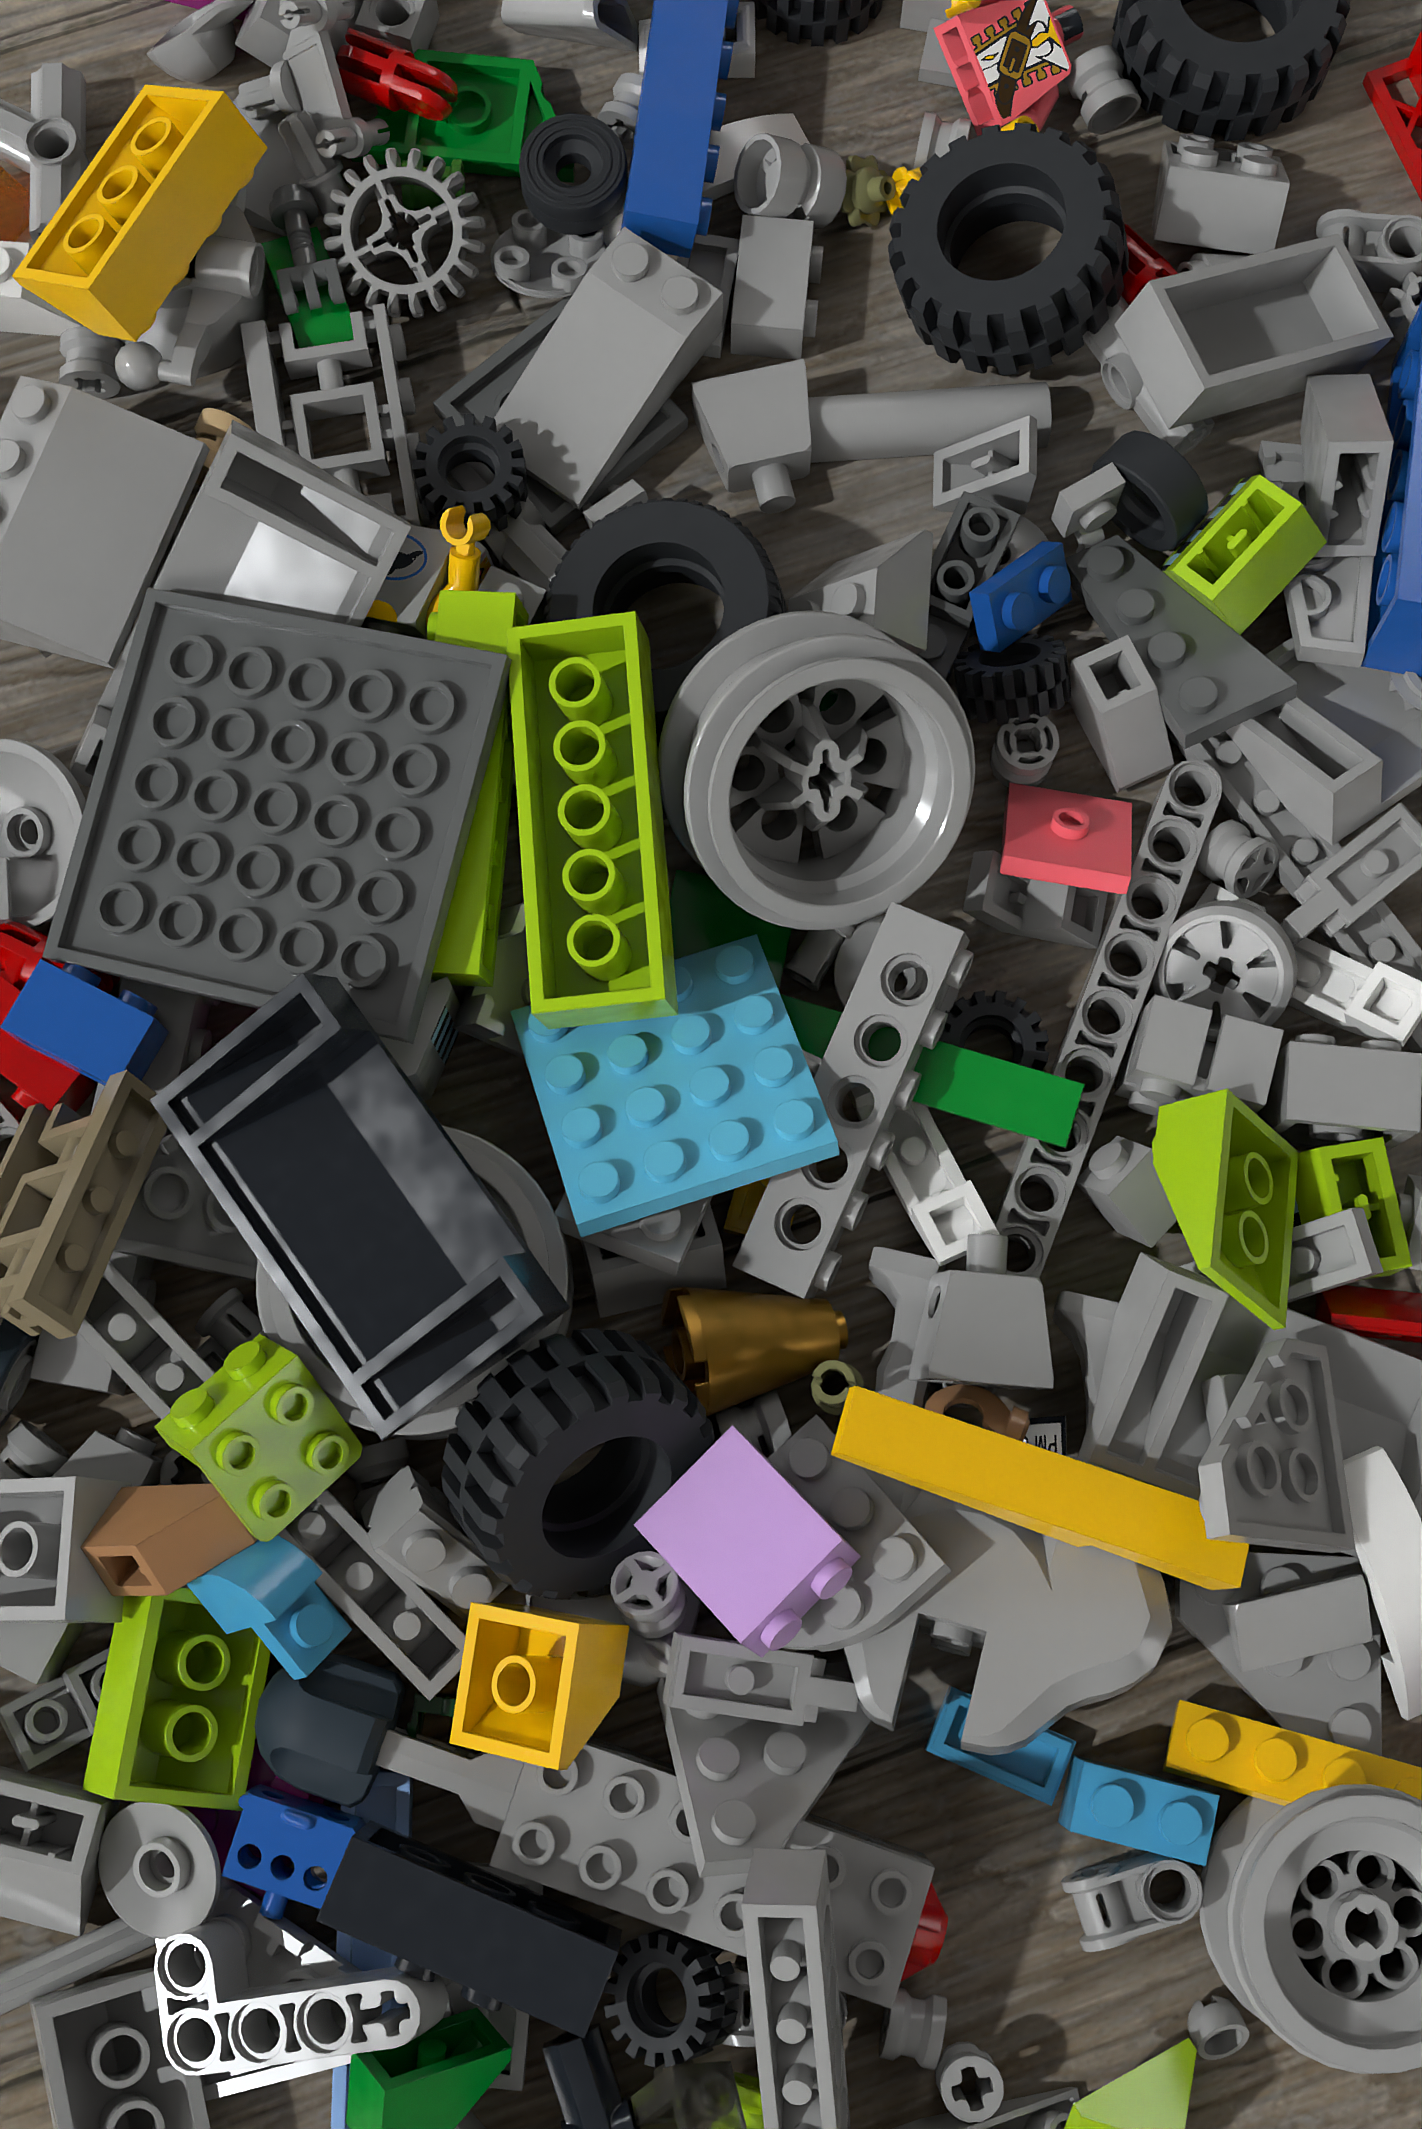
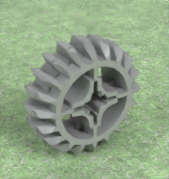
[323,148,486,319]

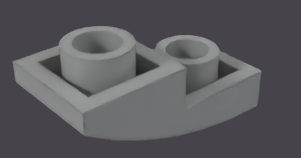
[0,1648,110,1773]

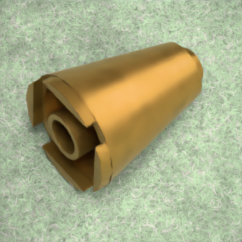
[661,1287,848,1417]

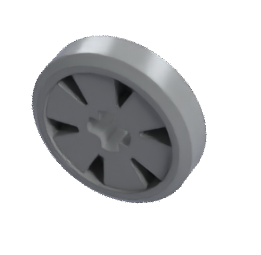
[1152,900,1298,1042]

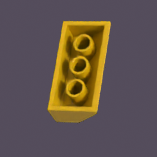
[12,84,268,342]

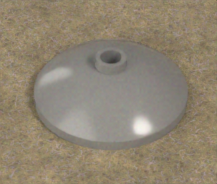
[0,738,86,927]

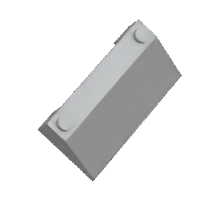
[69,420,412,788]
[1225,637,1422,846]
[1084,1252,1422,1558]

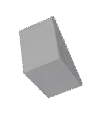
[933,415,1037,514]

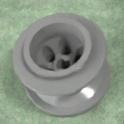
[1199,1784,1422,2074]

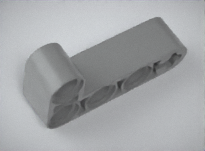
[154,1920,448,2076]

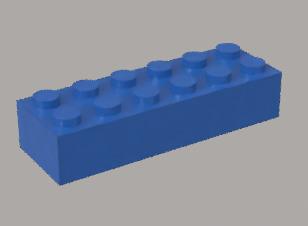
[1361,301,1422,677]

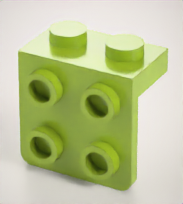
[154,1334,362,1542]

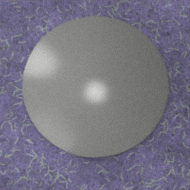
[490,209,607,298]

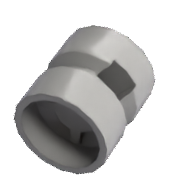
[733,133,847,229]

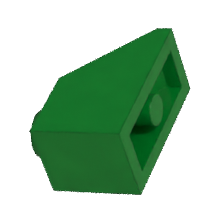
[346,2007,512,2129]

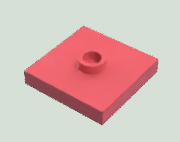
[1000,782,1132,894]

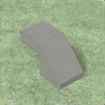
[963,850,1108,949]

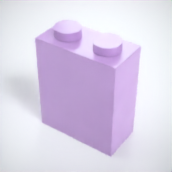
[634,1425,861,1658]

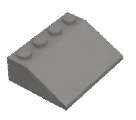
[0,376,210,669]

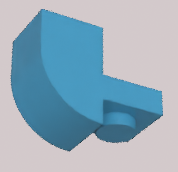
[186,1535,352,1680]

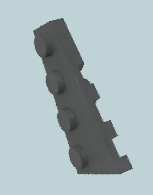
[1065,535,1298,749]

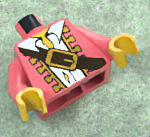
[933,0,1083,136]

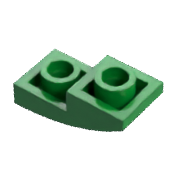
[261,226,354,349]

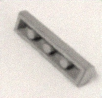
[808,382,1052,463]

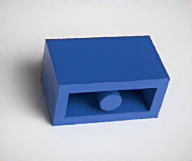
[0,959,169,1086]

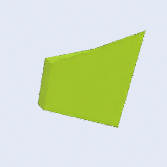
[1064,2038,1197,2129]

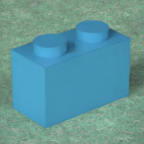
[1058,1755,1220,1866]

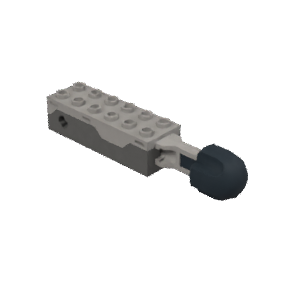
[254,1653,948,2009]

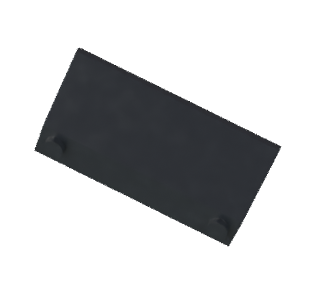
[150,973,570,1440]

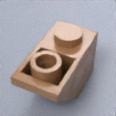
[80,1483,257,1596]

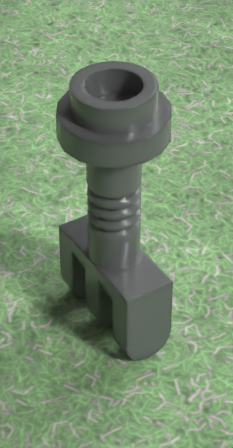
[269,184,346,315]

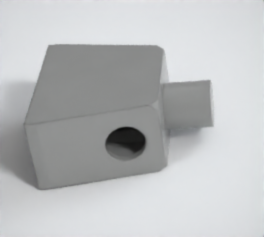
[691,359,812,514]
[909,1234,1054,1390]

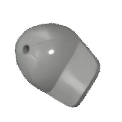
[147,0,254,83]

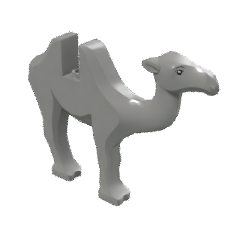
[526,1247,1172,1756]

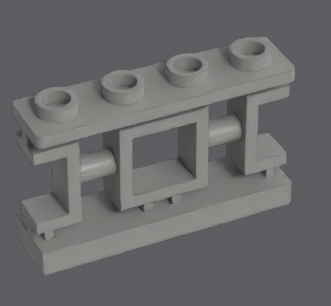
[240,303,434,527]

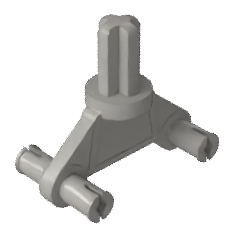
[235,0,390,158]

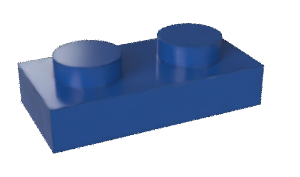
[969,541,1072,652]

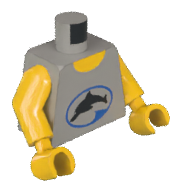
[361,505,491,640]

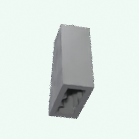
[1300,374,1394,557]

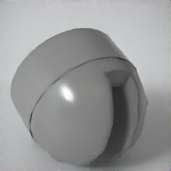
[1187,1995,1249,2060]

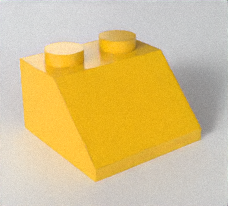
[449,1602,629,1770]

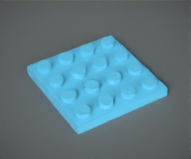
[510,934,839,1237]

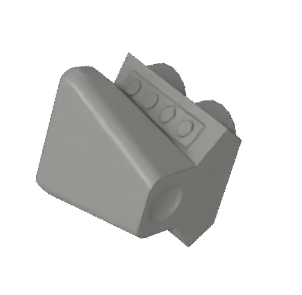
[501,0,638,51]

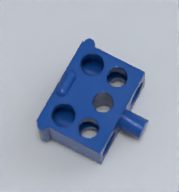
[221,1784,366,1919]

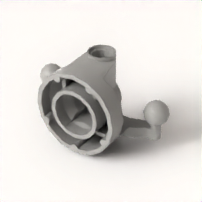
[115,185,269,391]

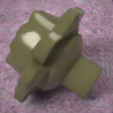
[840,155,896,227]

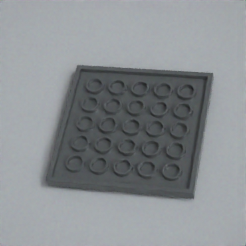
[42,587,512,1044]

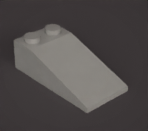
[494,227,723,510]

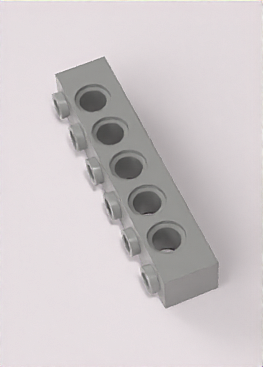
[732,901,974,1299]
[741,1848,851,2129]

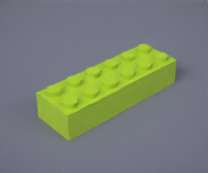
[506,611,678,1029]

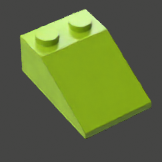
[1152,1088,1299,1330]

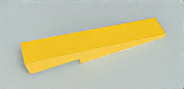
[831,1386,1249,1590]

